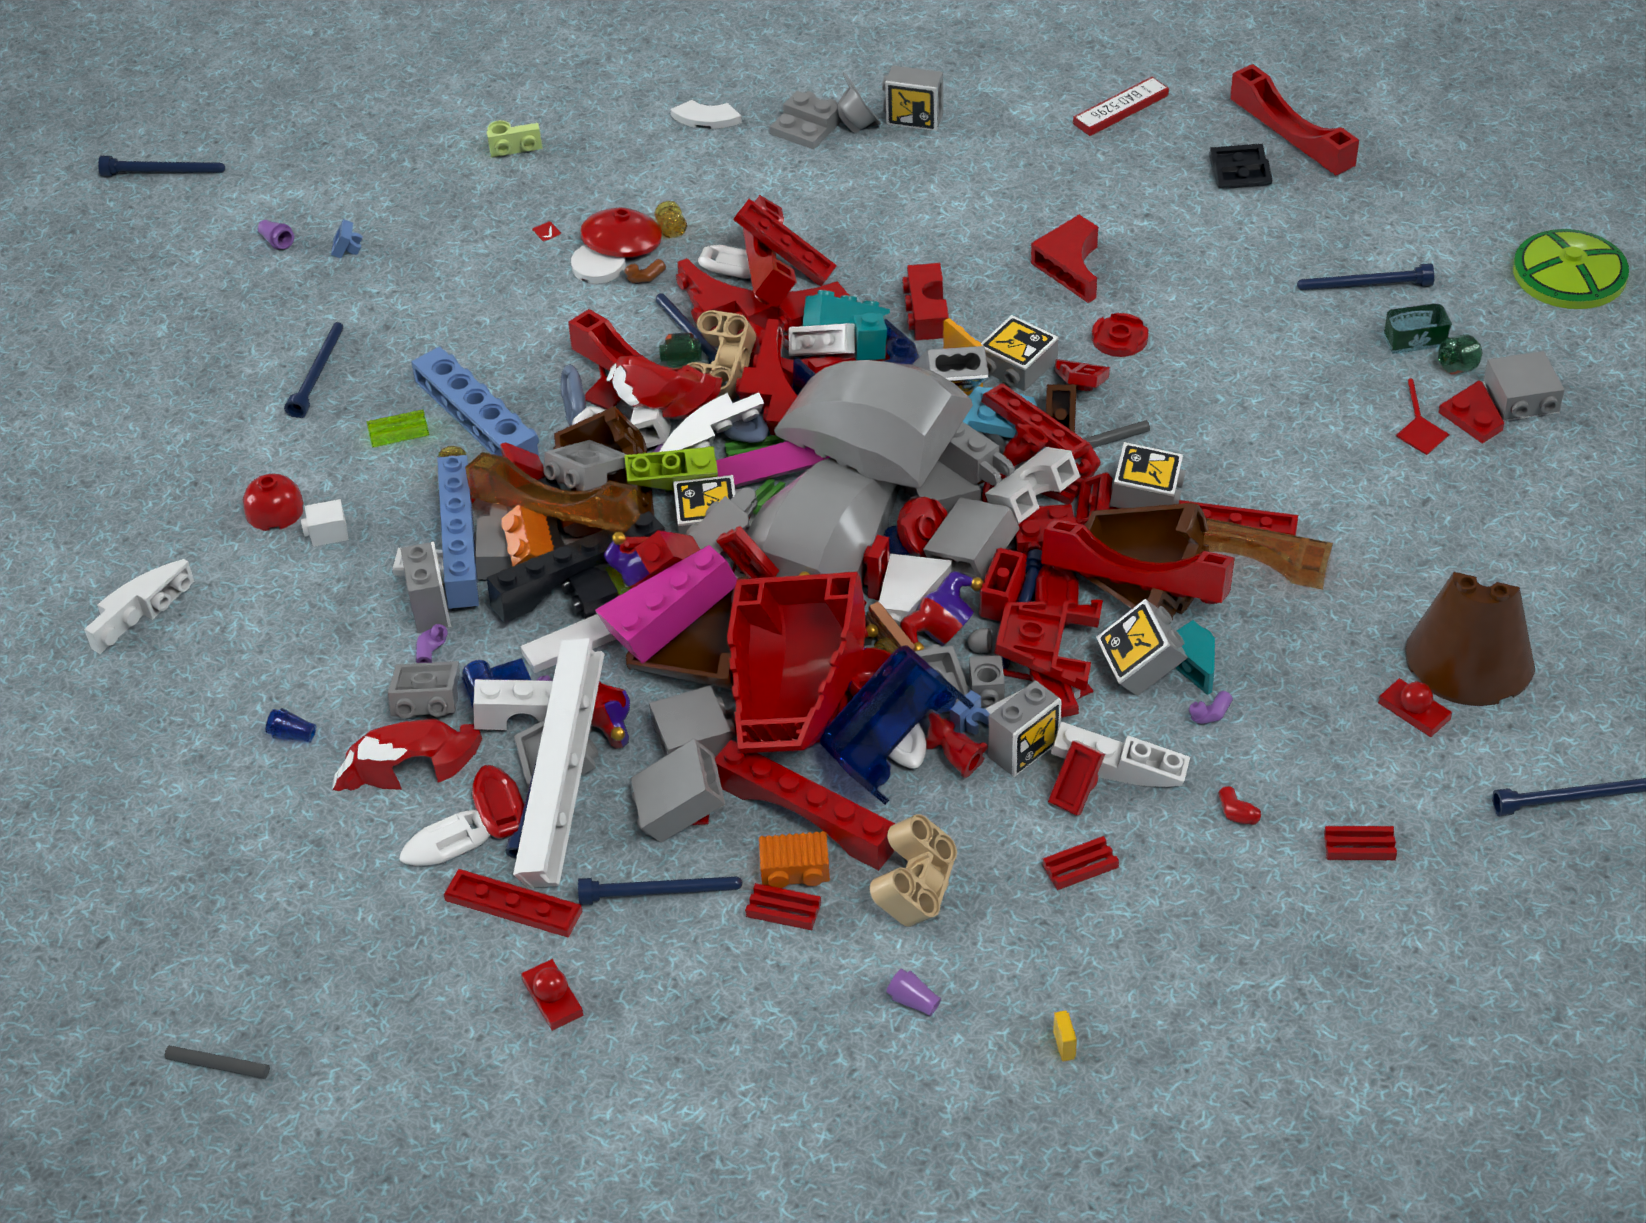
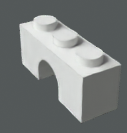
[985,447,1080,524]
[473,679,553,730]

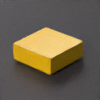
[1053,1010,1077,1062]

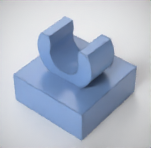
[331,219,363,258]
[950,690,990,735]

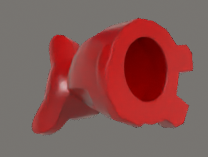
[1000,423,1048,480]
[926,712,988,778]

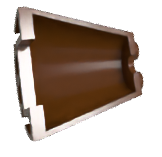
[1076,503,1209,620]
[1405,572,1535,706]
[626,576,748,690]

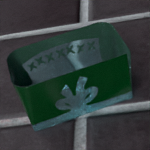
[1384,303,1452,354]

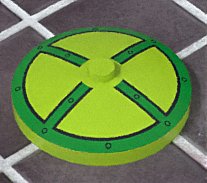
[1513,229,1629,309]

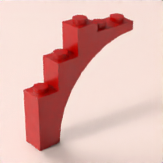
[676,258,850,335]
[736,319,798,435]

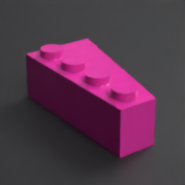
[595,545,738,664]

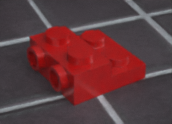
[1014,504,1076,555]

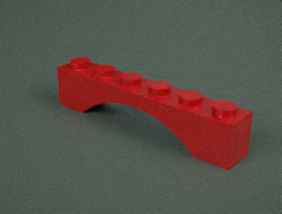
[1230,64,1359,176]
[743,195,797,308]
[568,309,703,379]
[1041,519,1235,604]
[715,740,895,871]

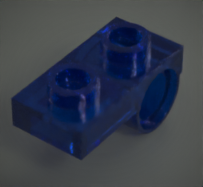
[461,658,531,708]

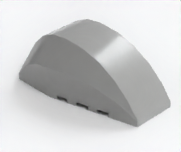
[774,360,973,488]
[736,457,900,588]

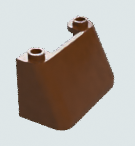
[553,406,655,537]

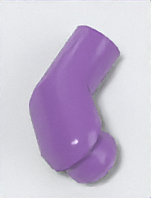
[416,624,448,663]
[1189,691,1233,724]

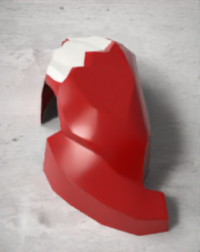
[606,355,722,419]
[332,719,482,791]

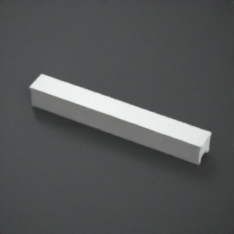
[513,638,604,889]

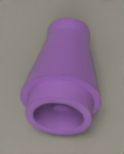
[258,219,294,250]
[886,969,941,1016]

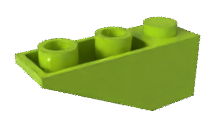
[624,446,718,491]

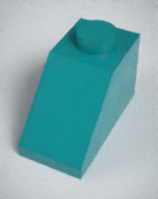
[847,313,887,360]
[1175,620,1215,695]

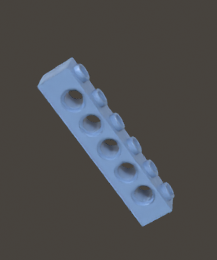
[411,346,539,460]
[437,455,479,609]

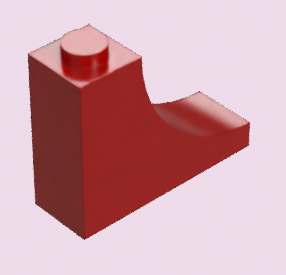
[1031,214,1098,303]
[635,530,700,576]

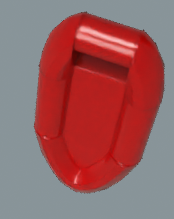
[1035,565,1079,626]
[472,765,525,839]

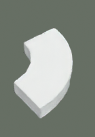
[670,100,742,129]

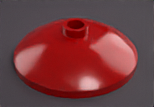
[580,207,662,257]

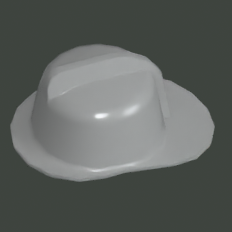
[838,73,881,133]

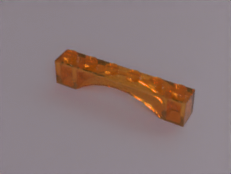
[465,452,640,534]
[1204,518,1333,590]

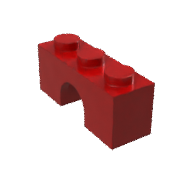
[902,263,949,341]

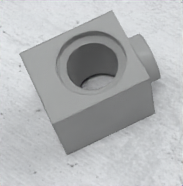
[969,655,1005,707]

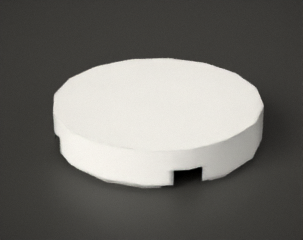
[571,245,626,284]

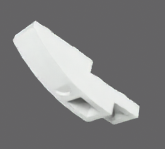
[659,393,764,452]
[84,559,194,654]
[1051,721,1190,787]

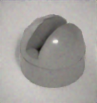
[968,628,992,654]

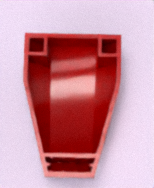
[727,572,866,753]

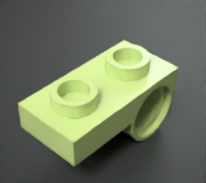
[487,120,542,158]

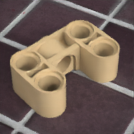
[687,310,756,401]
[870,814,957,927]

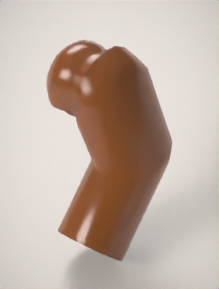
[624,259,666,283]

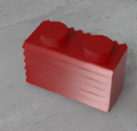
[979,548,1027,621]

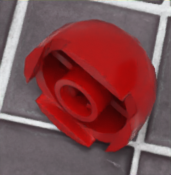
[243,473,304,531]

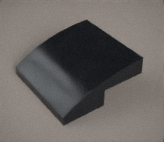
[1209,143,1273,188]

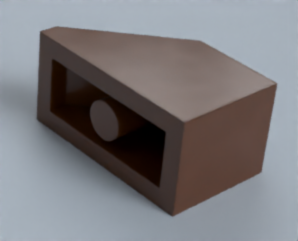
[1046,384,1076,433]

